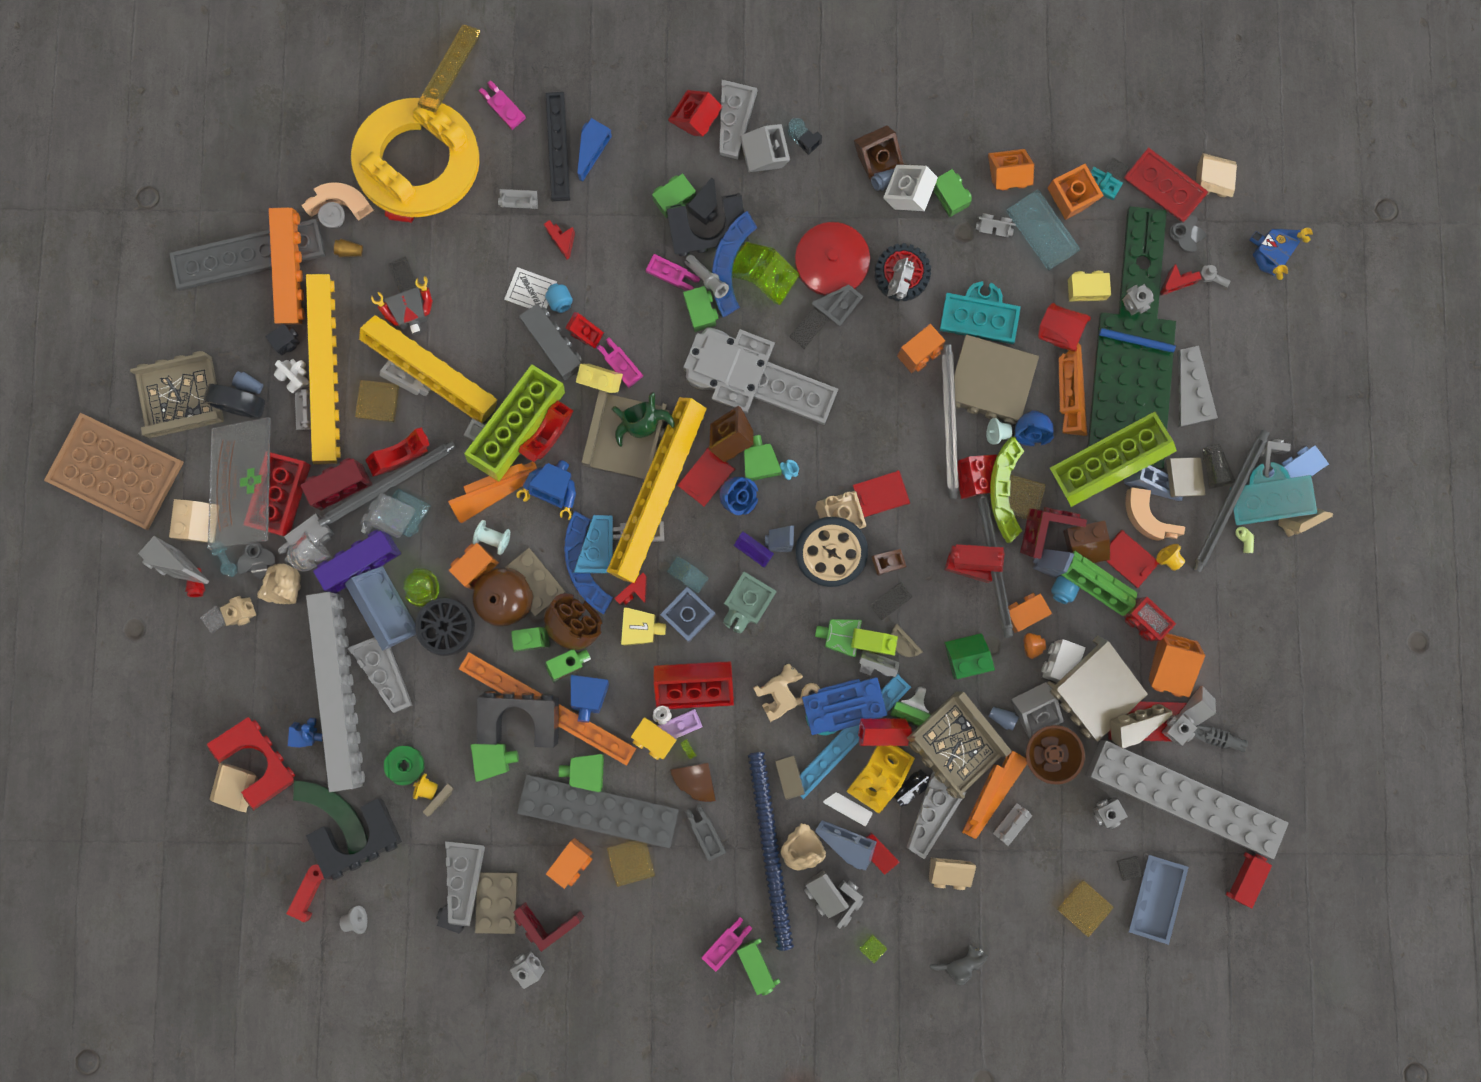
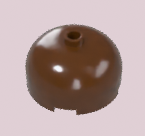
[472,568,533,626]
[544,593,602,650]

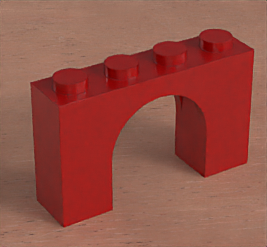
[207,717,295,811]

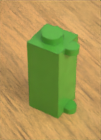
[737,938,780,996]

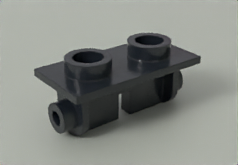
[893,769,930,807]

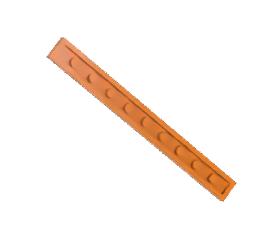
[459,652,637,766]

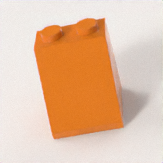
[1148,633,1206,697]

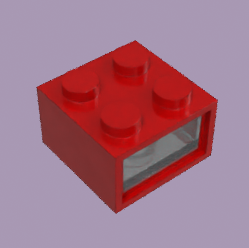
[1124,597,1176,642]

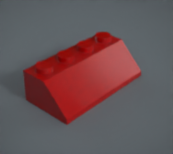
[654,661,734,709]

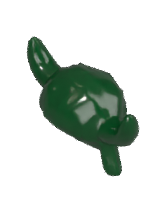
[611,392,675,447]

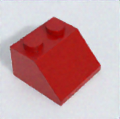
[668,90,723,137]

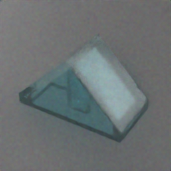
[667,556,709,594]

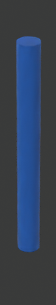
[1099,328,1176,353]

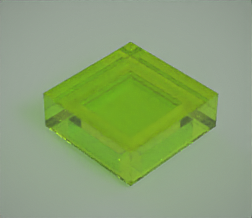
[859,934,887,964]

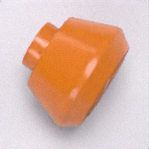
[1024,633,1046,659]

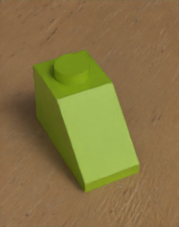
[851,628,898,656]

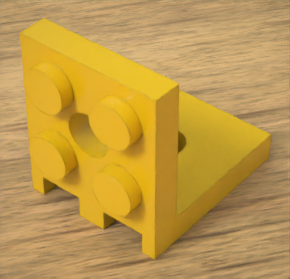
[847,746,915,813]

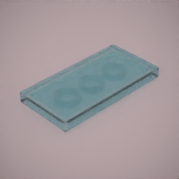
[1007,189,1081,271]

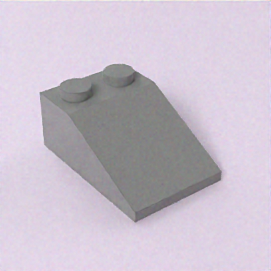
[138,536,209,584]

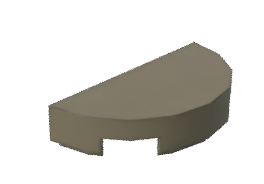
[891,624,923,657]
[423,783,454,817]

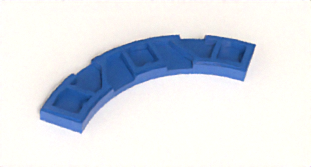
[712,211,757,317]
[564,511,613,614]

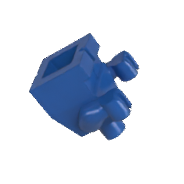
[288,718,323,748]

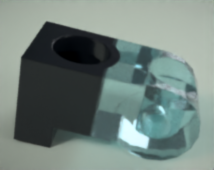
[788,118,822,155]

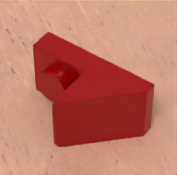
[544,220,575,259]
[1160,264,1202,296]
[565,312,604,348]
[614,573,647,605]

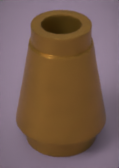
[334,238,363,257]

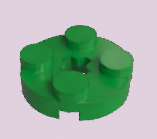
[384,746,425,785]

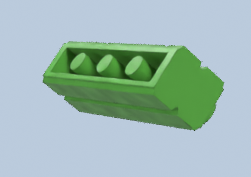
[1062,551,1137,616]

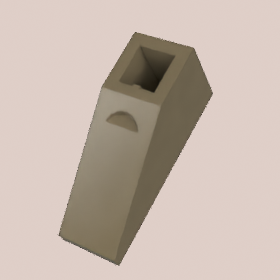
[1110,704,1173,749]

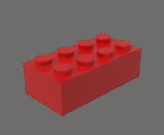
[245,452,311,537]

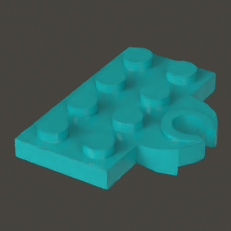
[939,281,1021,344]
[1230,462,1318,526]

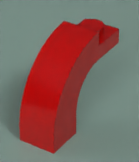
[518,401,574,462]
[365,427,430,476]

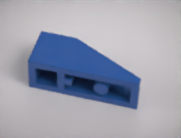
[578,118,612,182]

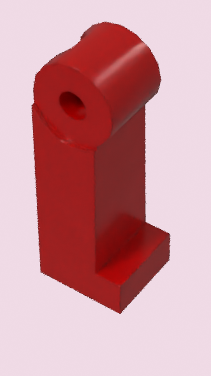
[286,864,324,922]

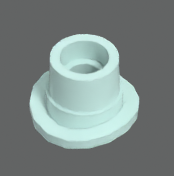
[986,418,1012,445]

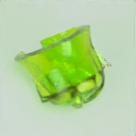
[403,568,439,607]

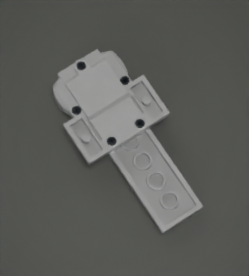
[683,328,838,425]

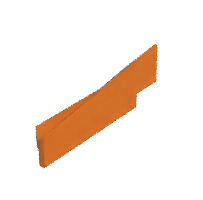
[1059,342,1087,436]
[962,751,1027,839]

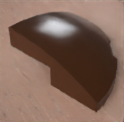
[670,763,716,802]

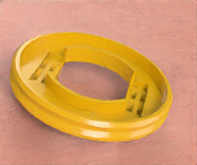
[351,98,479,217]

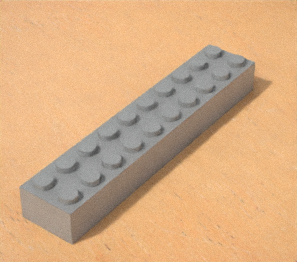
[306,592,365,792]
[1085,740,1289,859]

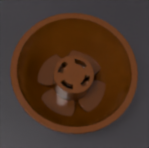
[1026,725,1085,785]

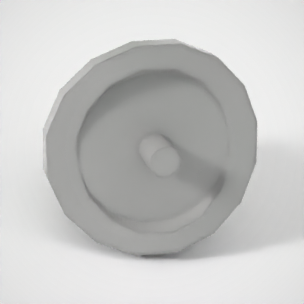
[318,202,345,228]
[340,906,367,934]

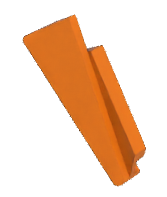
[448,461,538,523]

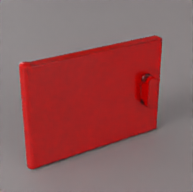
[678,448,735,507]
[853,470,910,518]
[1106,530,1159,588]

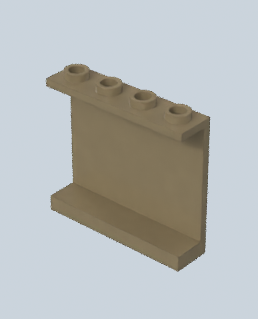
[582,390,670,480]

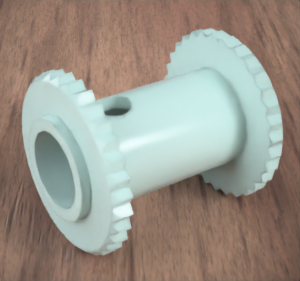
[473,520,510,555]

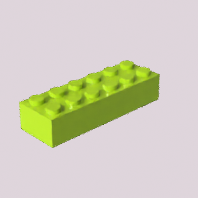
[464,365,565,482]
[1050,412,1177,507]

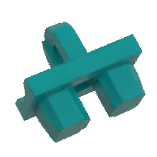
[1091,167,1123,200]

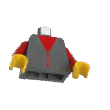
[371,276,433,336]

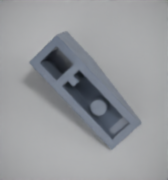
[1124,465,1183,501]
[765,526,794,552]
[1032,549,1074,578]
[815,820,877,870]

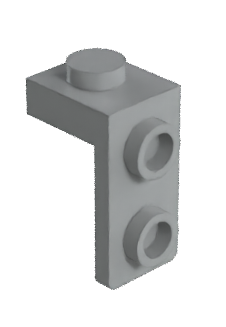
[1257,439,1291,477]
[836,880,864,929]

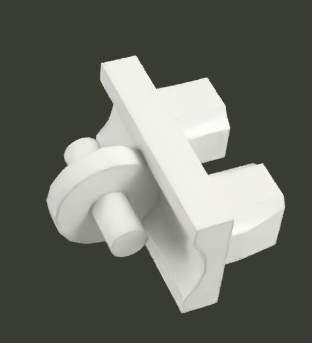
[274,359,310,393]

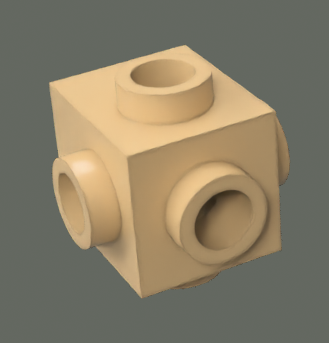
[220,596,256,626]

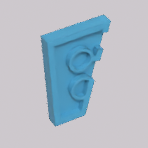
[573,515,613,574]

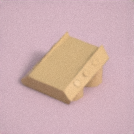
[1196,153,1237,197]
[815,491,866,538]
[1278,509,1333,537]
[210,763,258,812]

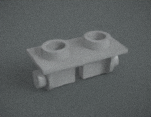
[498,189,538,209]
[975,213,1016,237]
[887,258,915,299]
[295,390,311,430]
[993,803,1032,846]

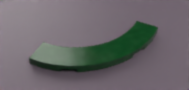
[293,780,369,862]

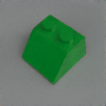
[944,633,995,680]

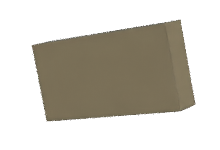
[775,756,805,800]

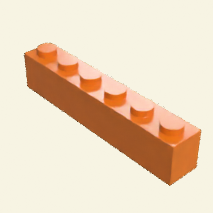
[269,208,305,325]

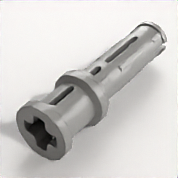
[684,255,729,298]

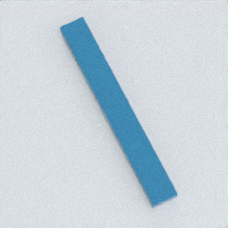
[800,674,911,799]

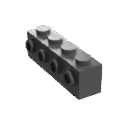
[519,303,583,381]

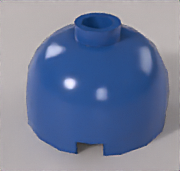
[1015,411,1054,446]
[719,476,758,515]

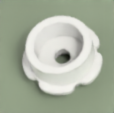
[653,706,672,725]

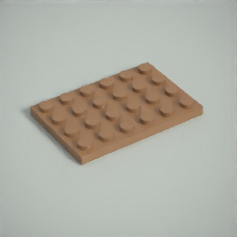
[44,413,184,530]

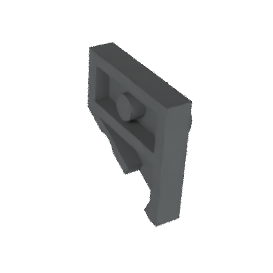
[812,285,863,326]

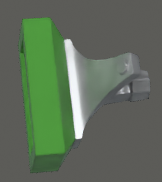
[890,687,931,727]

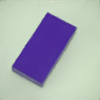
[734,532,774,568]

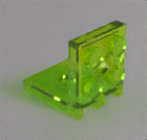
[732,242,799,305]

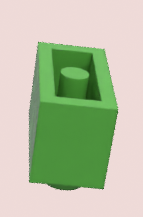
[933,169,972,217]
[652,174,696,218]
[683,286,718,332]

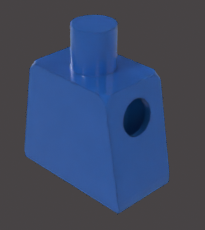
[571,675,609,723]

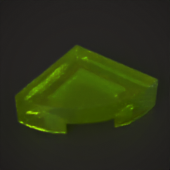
[681,739,697,759]

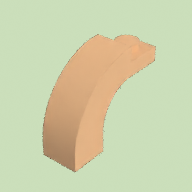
[302,183,374,221]
[1125,488,1185,541]

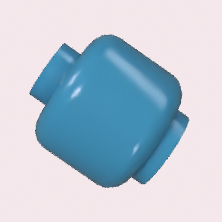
[545,283,573,313]
[1051,576,1080,604]

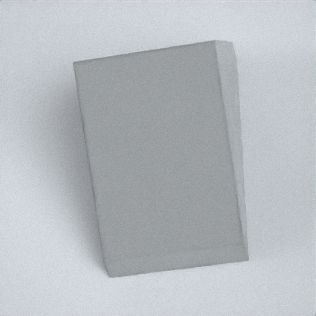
[1178,686,1216,726]

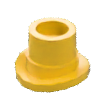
[1156,544,1185,571]
[413,773,438,800]

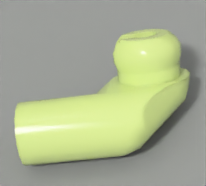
[1235,527,1254,553]

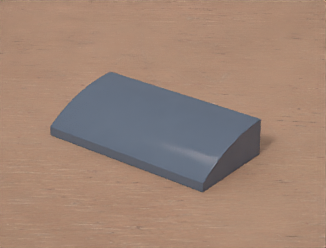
[345,566,416,651]
[1129,855,1189,945]

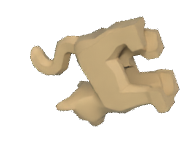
[753,664,820,722]

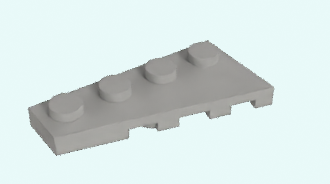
[720,80,758,159]
[1178,346,1218,427]
[348,637,413,713]
[906,771,966,859]
[445,842,485,926]

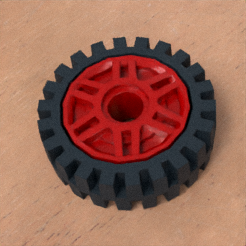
[875,243,931,301]

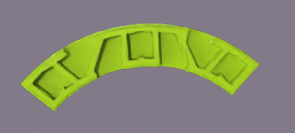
[990,436,1024,543]

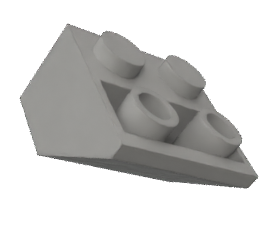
[740,124,790,172]

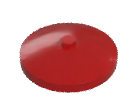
[795,222,870,296]

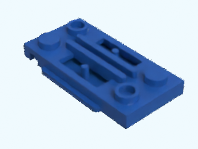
[802,677,887,735]

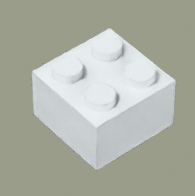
[883,165,938,211]
[1041,639,1086,683]

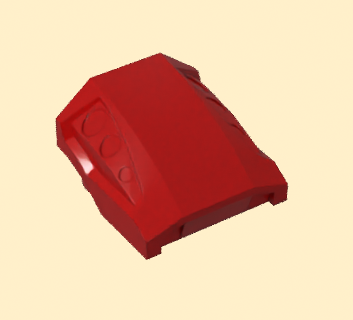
[1038,303,1091,352]

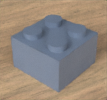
[660,587,716,642]

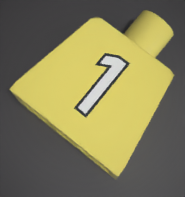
[621,608,666,645]

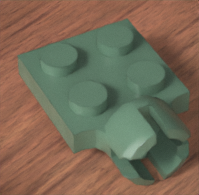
[723,572,777,633]

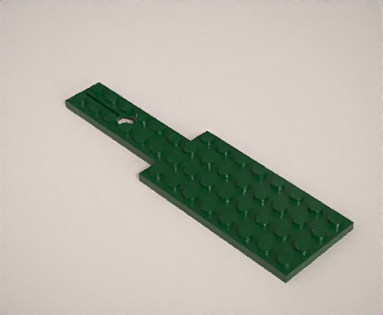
[1088,206,1176,470]

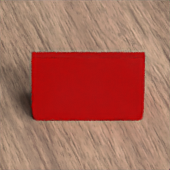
[866,833,899,875]

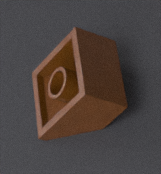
[854,125,904,180]
[709,405,753,462]
[1063,521,1110,563]

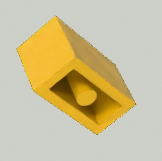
[631,717,677,760]

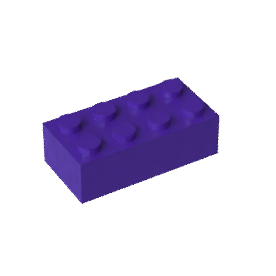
[313,530,401,594]

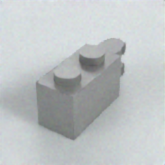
[278,513,334,564]

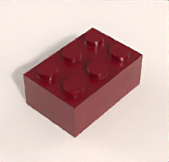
[301,458,373,511]

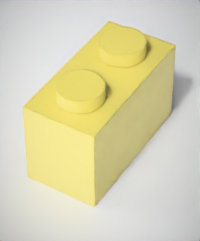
[1068,271,1111,301]
[576,364,623,393]

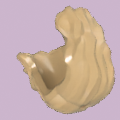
[257,564,301,604]
[781,823,826,870]

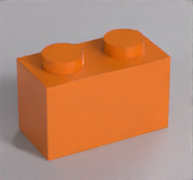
[1008,593,1052,633]

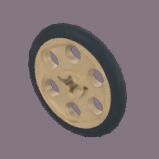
[795,517,868,587]

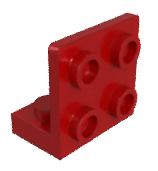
[957,455,997,499]

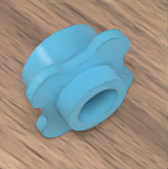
[779,460,799,480]

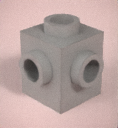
[1122,284,1154,315]
[1162,714,1197,746]
[1093,798,1128,829]
[510,952,545,989]

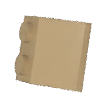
[169,499,221,543]
[929,857,976,890]

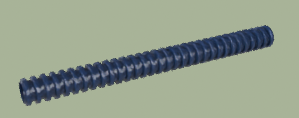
[748,752,794,951]

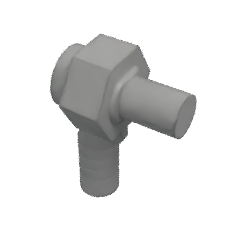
[1200,265,1231,287]

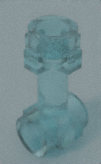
[211,541,237,577]

